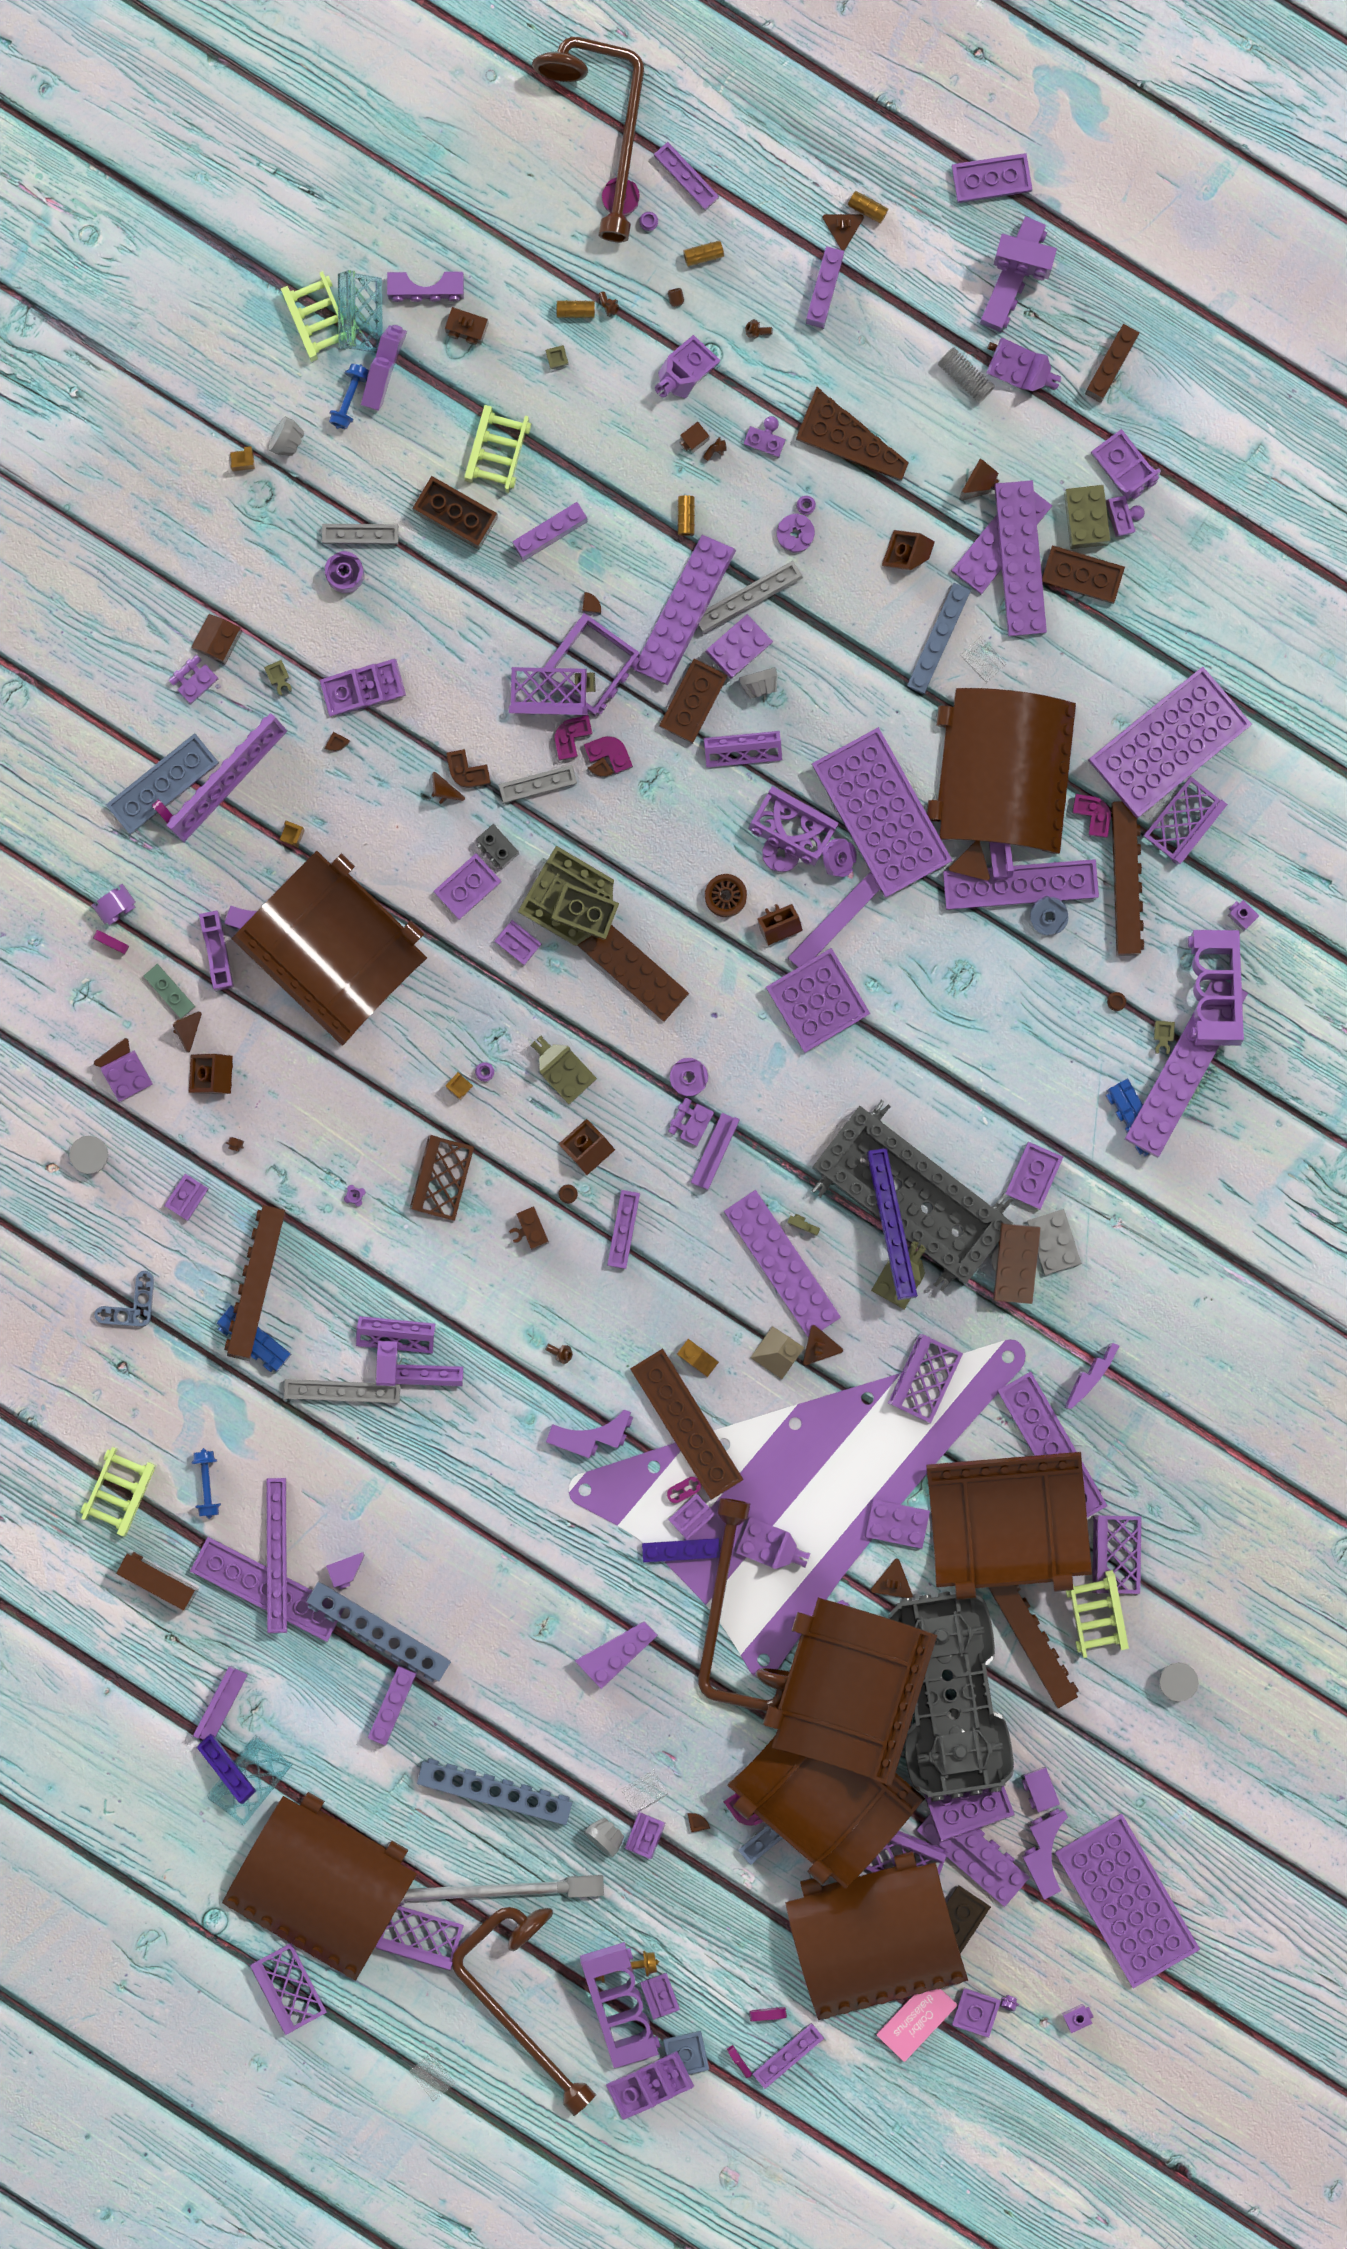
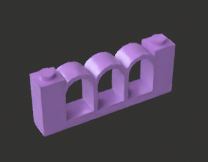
[1188,930,1244,1046]
[580,1942,661,2068]

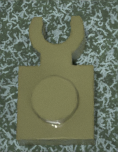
[264,660,292,696]
[1154,1020,1175,1055]
[787,1214,820,1236]

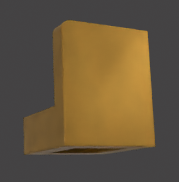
[230,446,255,472]
[280,820,305,848]
[446,1072,473,1100]

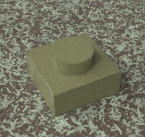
[545,345,569,370]
[575,672,596,693]

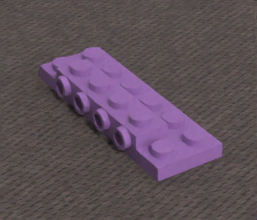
[916,1813,1030,1907]

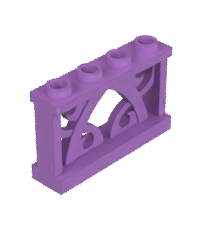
[748,786,839,866]

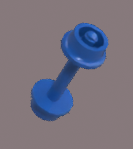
[329,363,369,429]
[191,1448,221,1519]

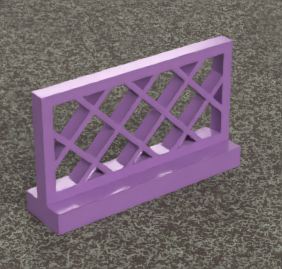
[509,667,588,715]
[1143,776,1228,865]
[888,1334,963,1423]
[1092,1515,1142,1594]
[866,1831,949,1875]
[376,1906,464,1971]
[249,1943,327,2035]

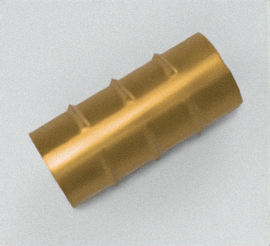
[847,191,889,224]
[683,240,724,266]
[557,300,595,319]
[677,495,695,536]

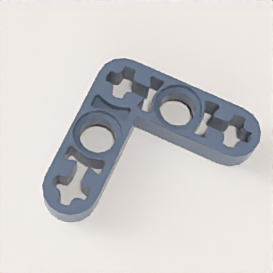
[94,1271,154,1327]

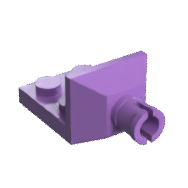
[655,335,721,398]
[986,338,1061,391]
[736,1517,811,1569]

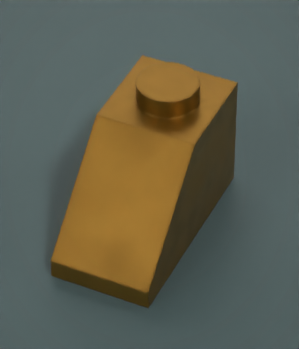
[677,1339,719,1377]

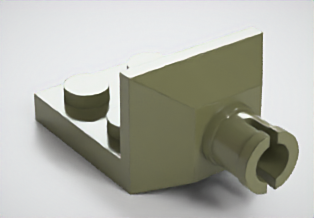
[530,1035,597,1105]
[871,1241,926,1310]

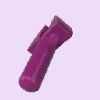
[727,2045,752,2078]

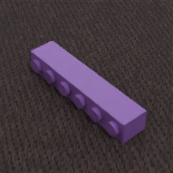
[980,216,1047,332]

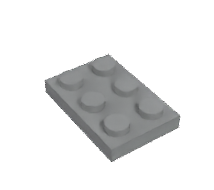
[1027,1209,1082,1275]

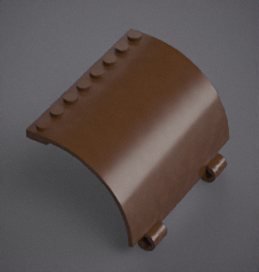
[927,688,1076,854]
[231,851,427,1046]
[926,1452,1092,1600]
[763,1597,937,1786]
[727,1735,925,1889]
[222,1792,417,1981]
[785,1851,968,2020]

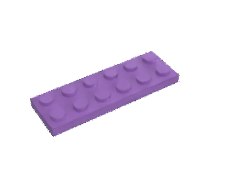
[951,491,1052,595]

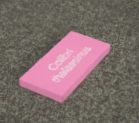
[876,1989,958,2062]

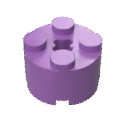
[325,551,364,593]
[91,883,136,925]

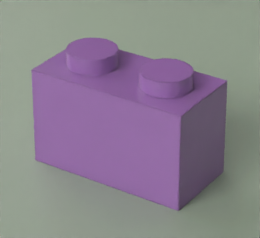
[1021,1766,1060,1813]

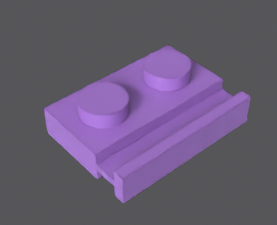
[495,920,542,966]
[164,1174,209,1221]
[668,1494,715,1540]
[625,1812,666,1859]
[640,1972,680,2020]

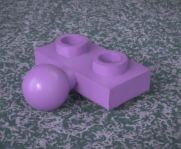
[744,416,786,457]
[1106,496,1145,537]

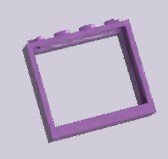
[539,613,641,716]

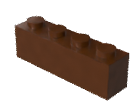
[1085,324,1140,403]

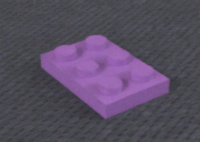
[705,614,773,679]
[433,853,502,920]
[1005,1141,1063,1210]
[865,1499,930,1549]

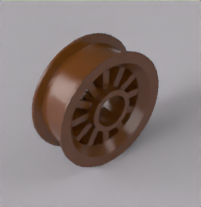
[705,874,747,917]

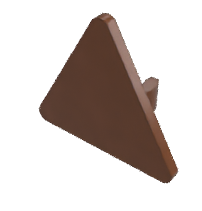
[822,214,864,251]
[431,772,465,804]
[949,841,990,881]
[173,1011,202,1052]
[94,1038,130,1067]
[803,1325,843,1365]
[871,1558,913,1598]

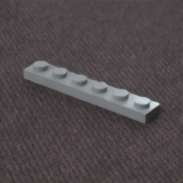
[698,561,803,634]
[284,1379,401,1403]

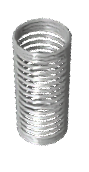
[938,347,995,403]

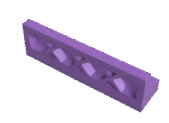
[704,731,782,768]
[989,842,1014,880]
[691,1113,740,1190]
[356,1316,436,1354]
[193,1666,248,1740]

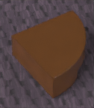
[582,592,601,614]
[324,732,350,751]
[588,757,614,777]
[687,1813,710,1833]

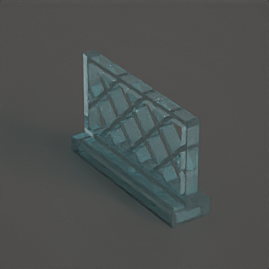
[338,270,383,353]
[207,1735,293,1826]

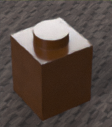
[679,422,710,454]

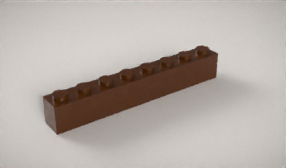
[1111,801,1144,956]
[224,1205,285,1361]
[988,1585,1079,1709]

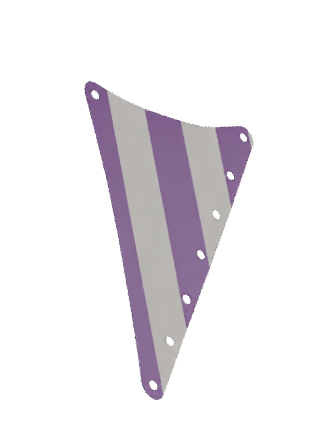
[569,1339,1026,1677]

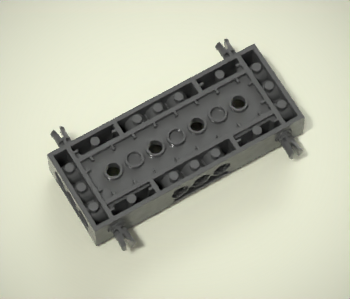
[811,1099,1013,1292]

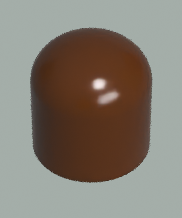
[667,288,684,307]

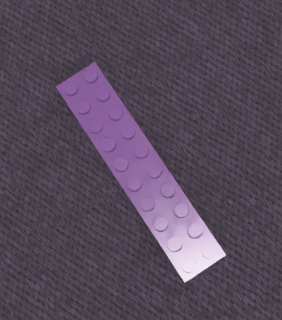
[1124,980,1248,1158]

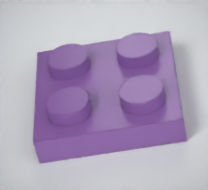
[101,1050,153,1102]
[952,1987,1001,2038]

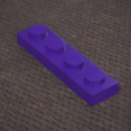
[642,1538,720,1562]
[197,1734,256,1804]

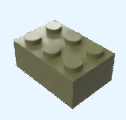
[1064,485,1110,549]
[550,882,619,940]

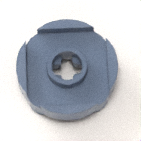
[1030,896,1069,935]

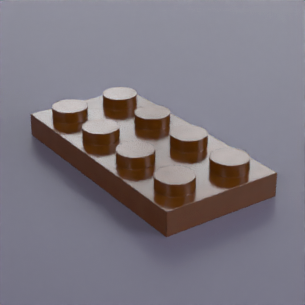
[1042,545,1125,604]
[659,659,728,744]
[993,1223,1041,1304]

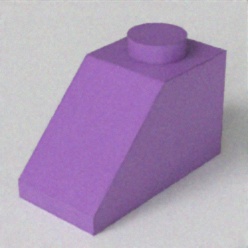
[376,1341,398,1386]
[326,1552,365,1589]

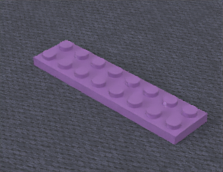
[994,480,1047,636]
[633,535,736,685]
[167,713,287,842]
[943,859,1099,910]
[724,1190,841,1337]
[997,1372,1108,1518]
[190,1537,345,1642]

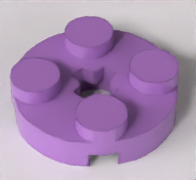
[777,514,815,553]
[762,835,799,872]
[822,838,857,877]
[670,1058,708,1097]

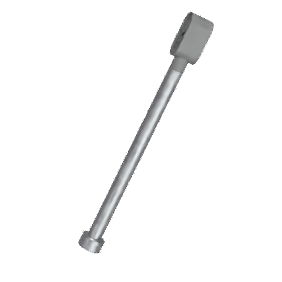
[400,1875,604,1905]

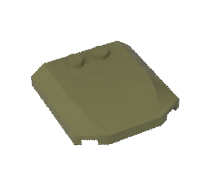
[518,846,614,946]

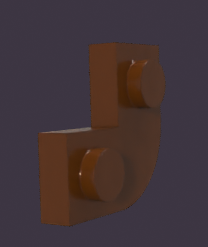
[446,749,491,788]

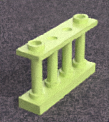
[281,271,355,362]
[464,405,532,493]
[80,1447,157,1537]
[1066,1570,1129,1658]

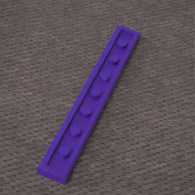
[867,1148,918,1300]

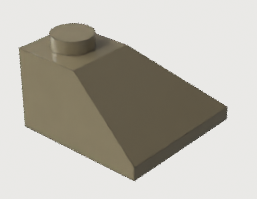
[751,1326,804,1379]

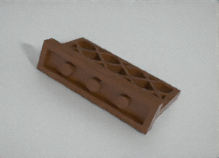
[409,1135,474,1221]

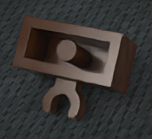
[445,307,489,345]
[757,904,803,946]
[509,1206,549,1250]

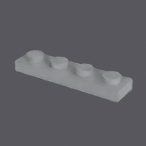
[322,524,399,545]
[498,765,577,803]

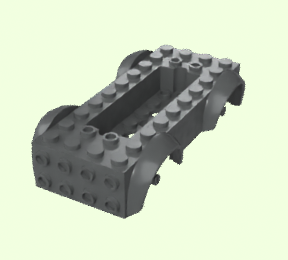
[888,1592,1014,1802]

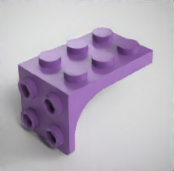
[1091,429,1161,501]

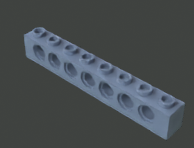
[306,1581,451,1682]
[417,1758,573,1825]

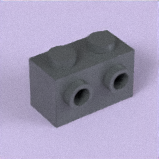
[476,824,519,869]

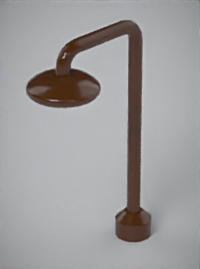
[532,37,644,243]
[698,1498,790,1711]
[452,1907,597,2116]

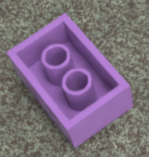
[993,234,1057,281]

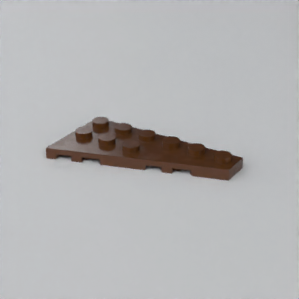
[796,387,909,481]

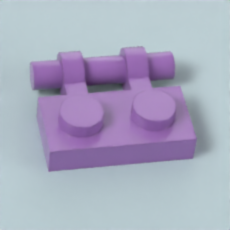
[169,655,219,704]
[668,1097,714,1147]

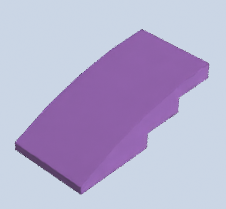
[320,659,406,717]
[1064,1343,1120,1409]
[606,2051,694,2120]

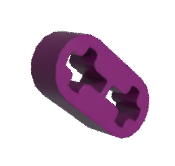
[152,799,173,824]
[93,930,129,955]
[667,1477,701,1503]
[749,2007,787,2021]

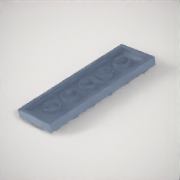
[106,733,219,835]

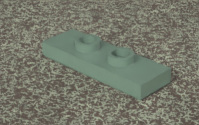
[143,963,195,1019]

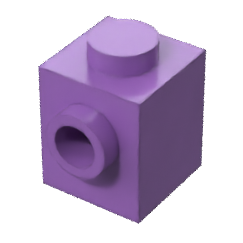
[1228,900,1259,931]
[1062,2004,1093,2033]

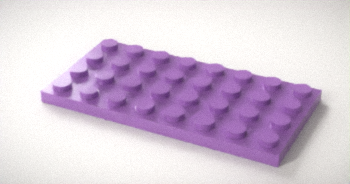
[1088,667,1252,819]
[811,727,953,898]
[1055,1813,1200,1989]

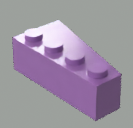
[575,1621,658,1689]

